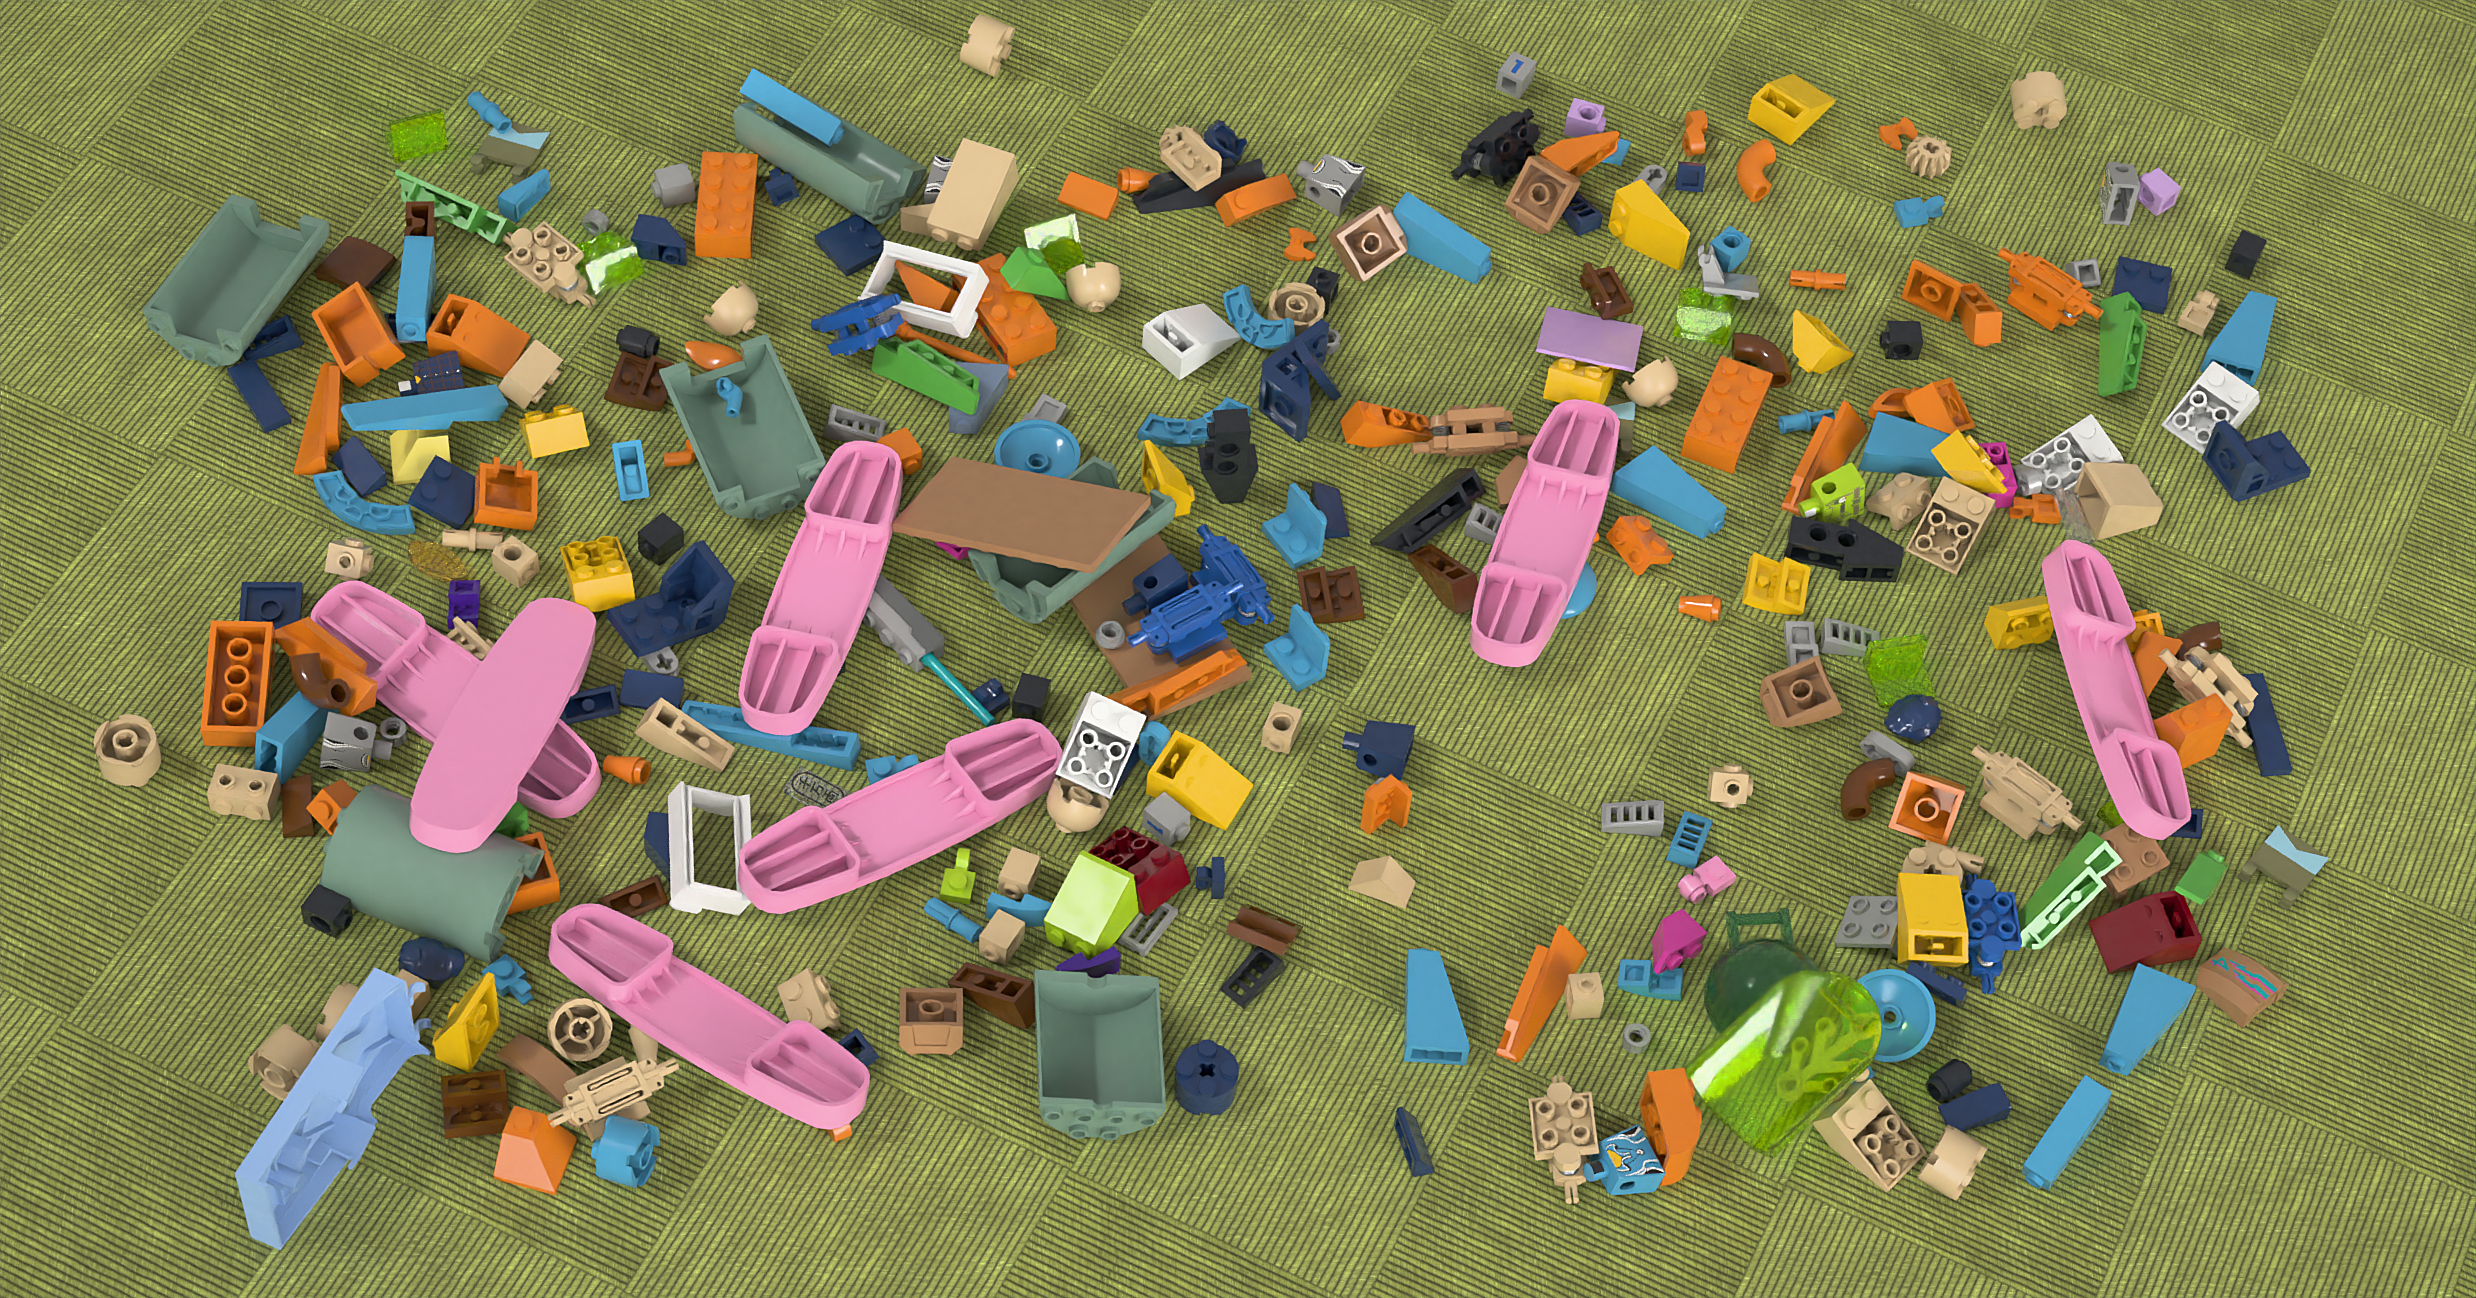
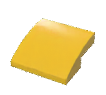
[1742,552,1811,615]

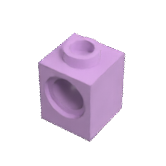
[1564,98,1607,138]
[2137,168,2181,216]

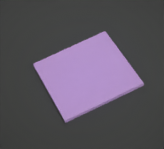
[1536,306,1644,372]

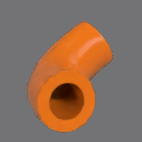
[1736,139,1776,203]

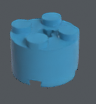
[591,1114,660,1188]

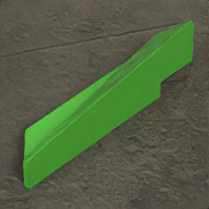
[395,169,520,245]
[2098,291,2148,397]
[871,336,980,415]
[2008,831,2123,951]

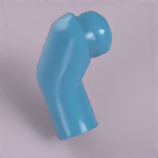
[716,377,743,418]

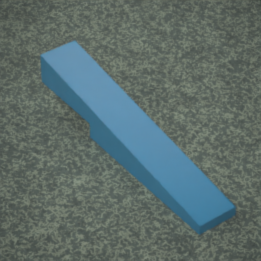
[340,384,509,431]
[681,700,861,772]

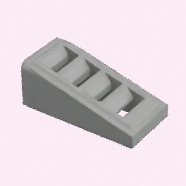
[822,404,887,443]
[1464,502,1504,545]
[1821,618,1880,659]
[1601,800,1664,837]

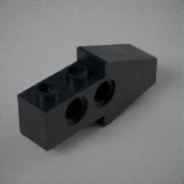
[1197,408,1258,504]
[1783,516,1904,583]

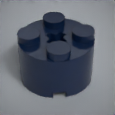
[1174,1039,1239,1116]

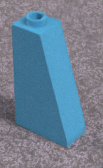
[739,68,845,148]
[1393,192,1492,284]
[396,236,437,341]
[2200,291,2277,386]
[1859,412,1952,478]
[1610,445,1727,539]
[254,691,339,788]
[1404,948,1469,1065]
[2098,963,2196,1076]
[2022,1075,2112,1191]

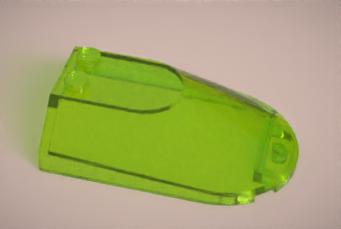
[1684,970,1882,1159]

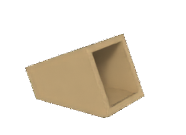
[2071,462,2163,540]

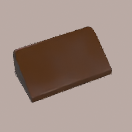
[281,773,315,838]
[598,874,669,918]

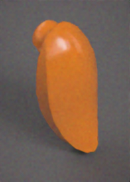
[685,341,742,372]
[1868,387,1921,418]

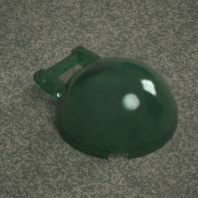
[1704,908,1826,1056]

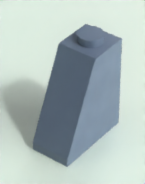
[949,362,1009,434]

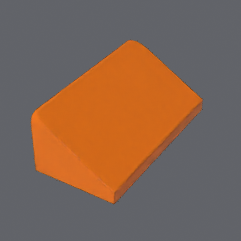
[1057,171,1119,221]

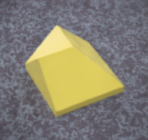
[390,430,451,485]

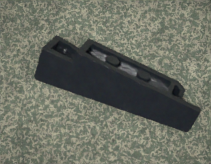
[1132,157,1266,214]
[1369,468,1486,553]

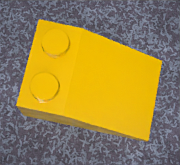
[1608,179,1690,270]
[432,972,501,1073]

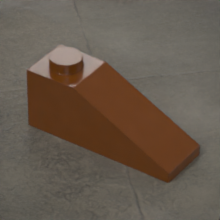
[1407,544,1478,614]
[947,962,1035,1029]

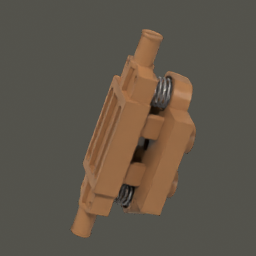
[1411,403,1536,457]

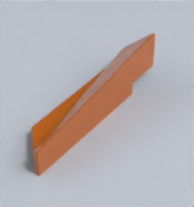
[293,362,344,475]
[1781,400,1867,516]
[275,617,378,717]
[2130,631,2183,700]
[1106,648,1247,716]
[1496,925,1587,1063]

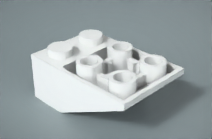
[1142,303,1241,380]
[2161,361,2260,455]
[2020,414,2125,499]
[1055,691,1147,799]

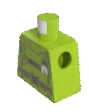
[1798,462,1865,523]

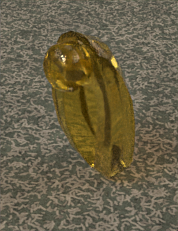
[408,540,469,582]

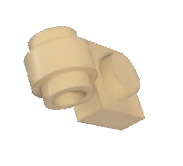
[2177,290,2220,336]

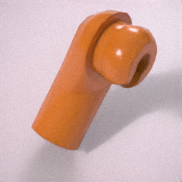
[664,439,696,467]

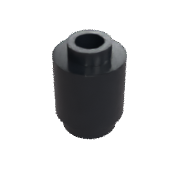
[616,325,660,359]
[1925,1059,1972,1102]

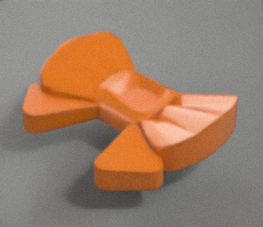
[1879,117,1918,150]
[1283,228,1317,262]

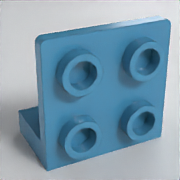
[1261,482,1327,570]
[1263,604,1331,693]

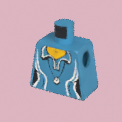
[1583,1125,1666,1195]

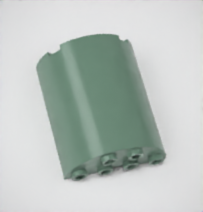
[1034,970,1166,1141]

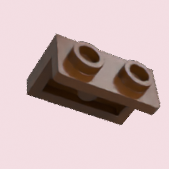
[1580,262,1634,320]

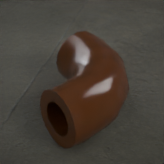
[1731,333,1792,388]
[2165,621,2222,680]
[289,653,351,710]
[1840,758,1895,821]

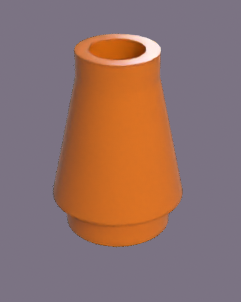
[1117,166,1158,194]
[1678,594,1722,623]
[603,755,651,786]

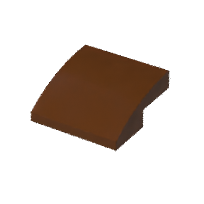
[314,236,396,291]
[603,350,675,411]
[1296,565,1366,624]
[1225,904,1303,956]
[441,1069,509,1139]

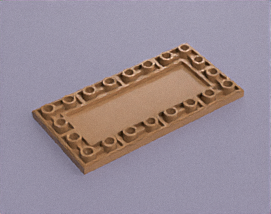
[892,456,1151,573]
[1069,533,1252,722]

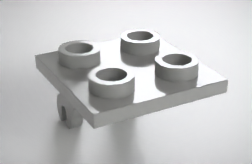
[1698,244,1759,300]
[1834,896,1898,957]

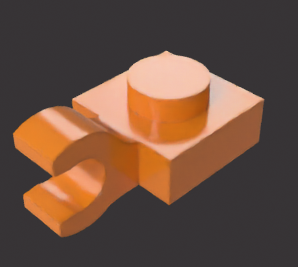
[2008,493,2062,525]

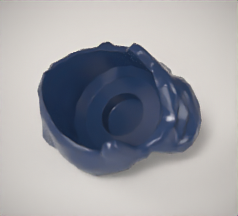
[1204,120,1247,165]
[1884,694,1943,744]
[398,937,465,989]

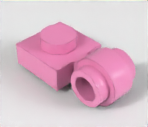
[1678,855,1736,904]

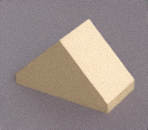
[1348,856,1416,909]

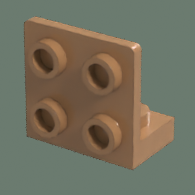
[2099,822,2170,904]

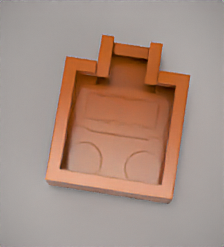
[474,457,538,532]

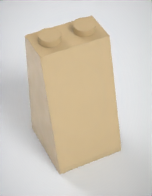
[926,138,1019,251]

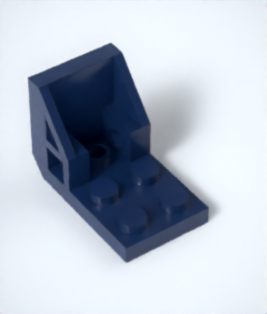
[1258,318,1329,443]
[2202,420,2311,502]
[607,540,735,658]

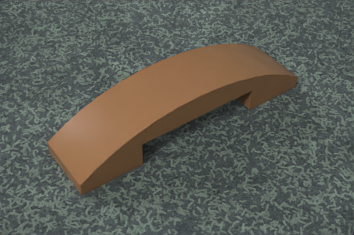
[496,1033,587,1133]

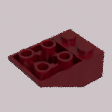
[1088,826,1191,916]
[2088,890,2203,974]

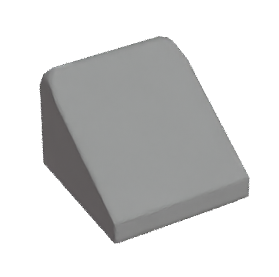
[2065,258,2101,288]

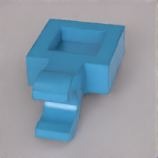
[1893,196,1945,228]
[865,755,919,785]
[482,953,534,1006]

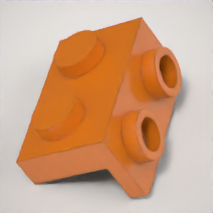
[1606,515,1674,575]
[1360,774,1412,835]

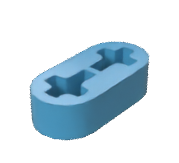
[1138,721,1171,766]

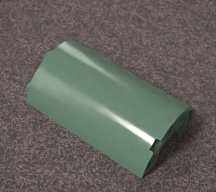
[733,92,927,224]
[142,194,330,367]
[659,334,826,520]
[967,456,1176,624]
[319,784,545,964]

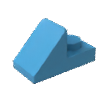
[612,440,650,501]

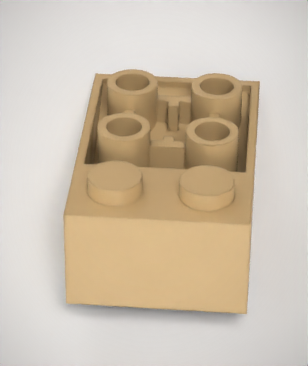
[1905,476,1995,576]
[1811,1079,1927,1192]

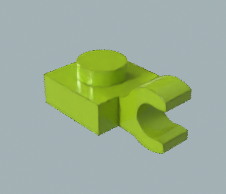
[940,848,976,905]

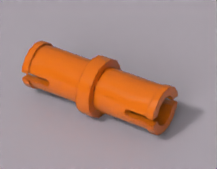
[1789,269,1846,291]

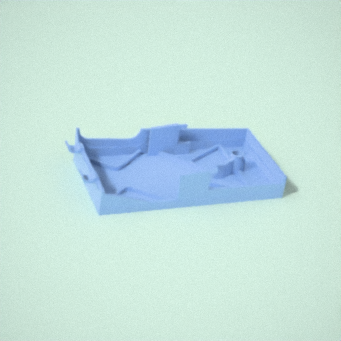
[235,967,432,1250]

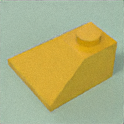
[1793,309,1855,374]
[1141,440,1195,517]

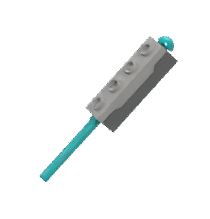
[862,573,996,727]

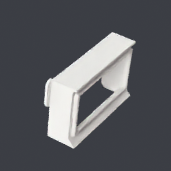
[857,240,989,339]
[668,781,752,916]

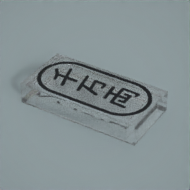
[784,766,852,809]

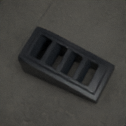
[1220,946,1286,1009]

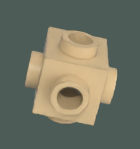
[324,537,374,581]
[1707,763,1753,808]

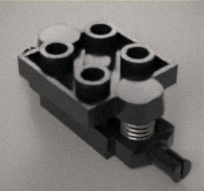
[1451,108,1539,187]

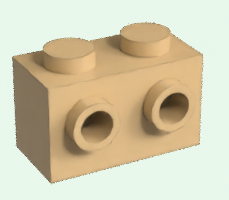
[498,339,563,410]
[207,763,281,821]

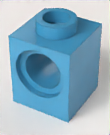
[1707,226,1751,273]

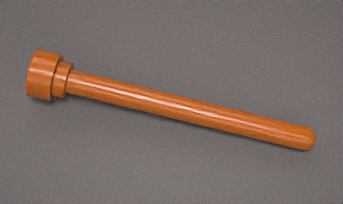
[888,320,1017,379]

